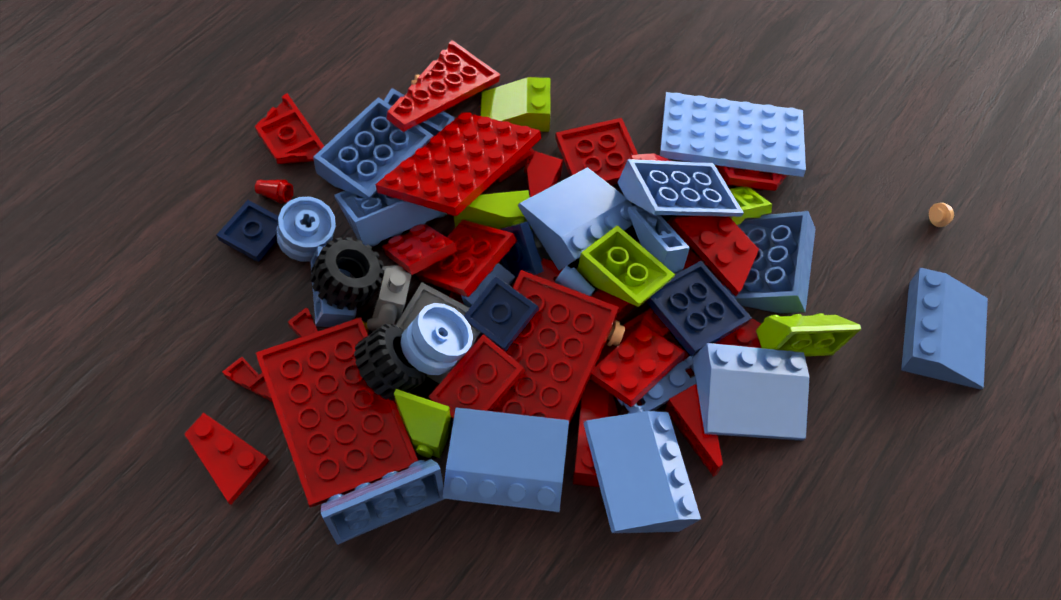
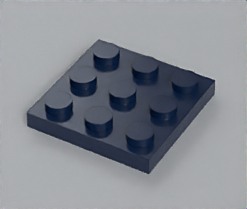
[645,261,752,357]

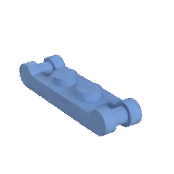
[617,355,697,414]

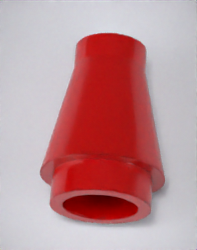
[255,180,294,204]

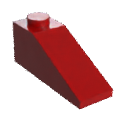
[524,151,563,197]
[665,384,723,477]

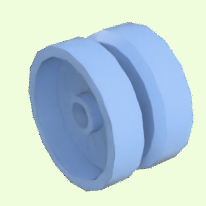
[276,197,336,262]
[400,303,473,375]

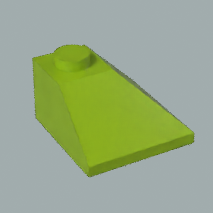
[394,389,452,458]

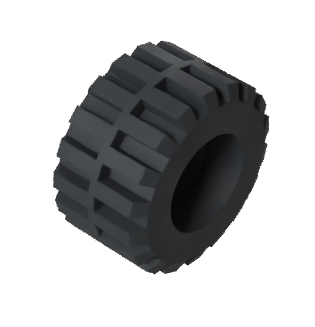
[310,237,384,310]
[354,324,427,401]

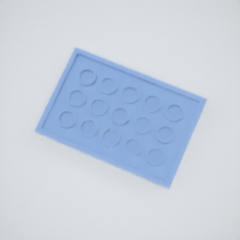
[660,92,806,177]

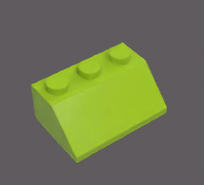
[756,313,861,356]

